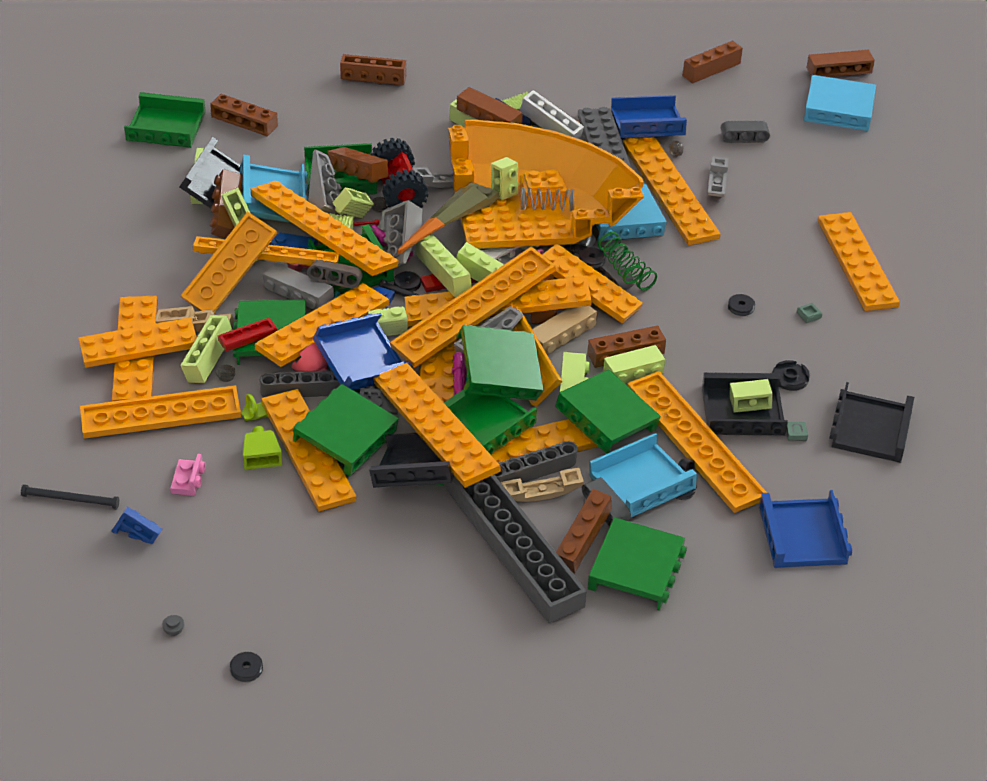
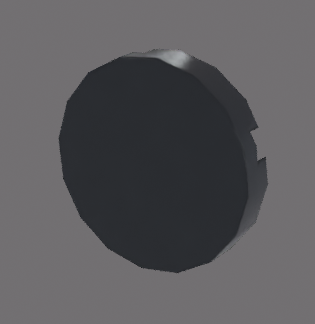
[772,360,810,391]

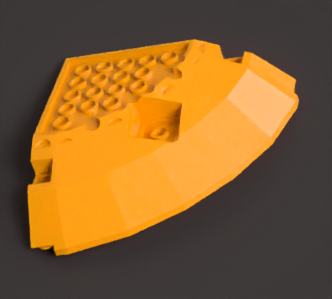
[448,120,644,249]

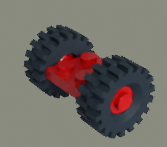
[370,138,429,208]

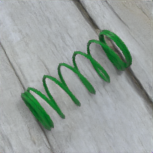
[598,232,644,284]
[608,243,657,291]

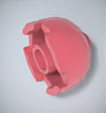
[292,343,329,372]

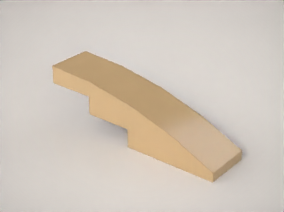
[155,306,234,332]

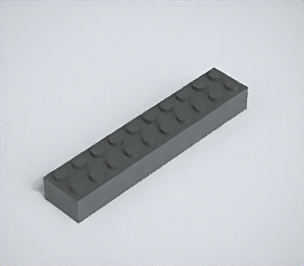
[444,475,587,623]

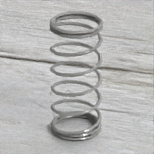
[521,188,574,211]

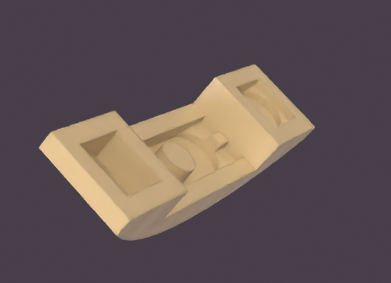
[501,467,584,502]

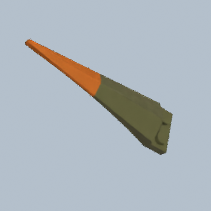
[398,182,500,254]

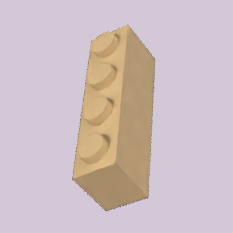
[532,306,597,354]

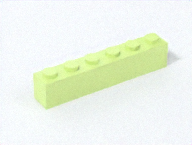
[415,233,472,298]

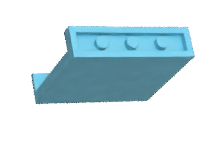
[804,75,876,131]
[240,154,308,223]
[596,184,667,241]
[589,433,697,517]

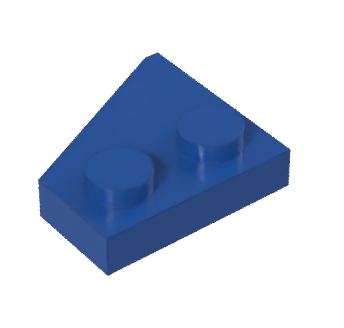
[269,232,318,249]

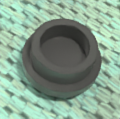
[162,615,184,636]

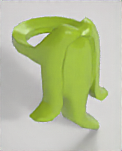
[241,394,268,421]

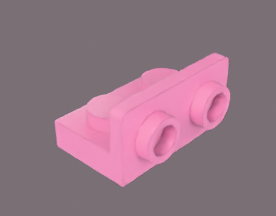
[170,454,206,496]

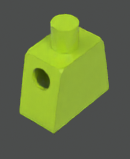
[243,426,282,470]

